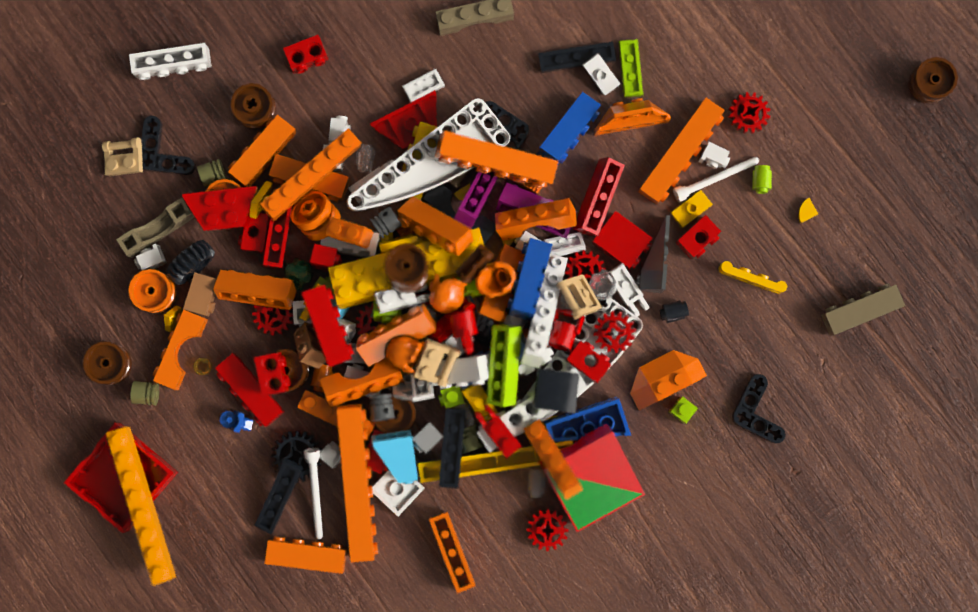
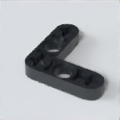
[485,101,529,150]
[141,116,196,175]
[732,374,786,443]

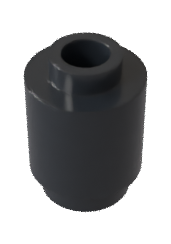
[659,300,689,323]

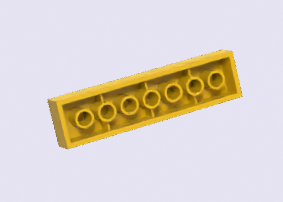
[328,228,489,310]

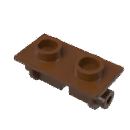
[455,243,495,284]

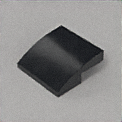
[533,369,580,413]

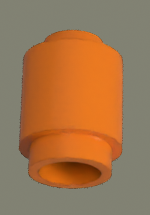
[310,364,333,393]

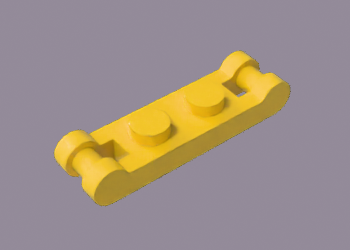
[718,261,787,294]

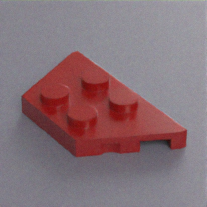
[370,91,437,150]
[182,186,258,231]

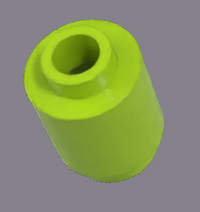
[752,165,772,194]

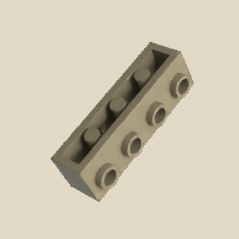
[821,283,905,336]

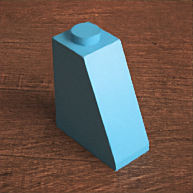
[372,430,418,484]

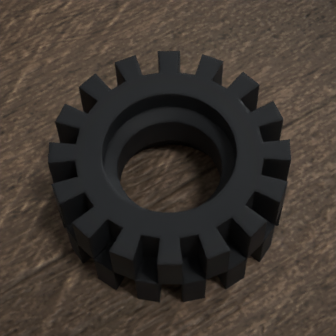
[471,312,496,347]

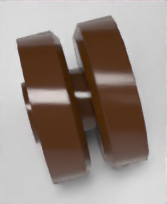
[908,57,958,104]
[231,83,276,130]
[384,243,429,294]
[83,342,132,385]
[267,348,311,392]
[374,393,417,433]

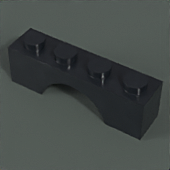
[423,184,496,246]

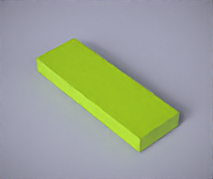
[618,39,643,98]

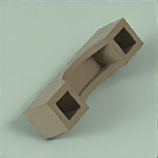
[436,0,514,36]
[116,198,195,258]

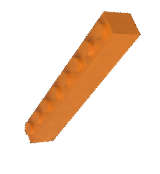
[337,404,378,562]

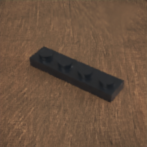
[538,41,616,73]
[439,409,466,489]
[254,459,303,535]

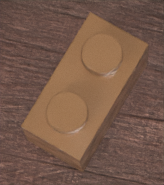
[183,272,217,317]

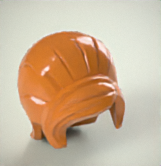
[475,261,515,298]
[429,274,467,314]
[386,335,425,373]

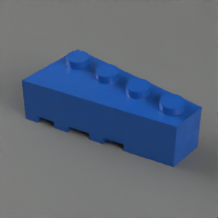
[536,92,601,166]
[506,238,552,321]
[544,397,631,442]

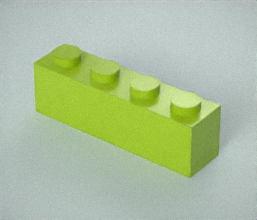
[487,324,522,407]

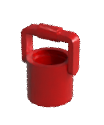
[548,308,585,352]
[448,311,478,354]

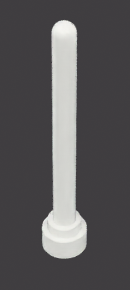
[673,157,759,202]
[304,448,323,539]

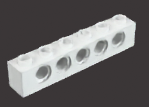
[521,253,568,368]
[477,367,588,452]

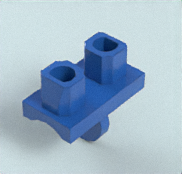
[219,410,253,433]

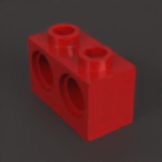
[283,34,329,74]
[254,352,290,396]

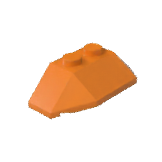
[594,98,671,136]
[630,350,707,410]

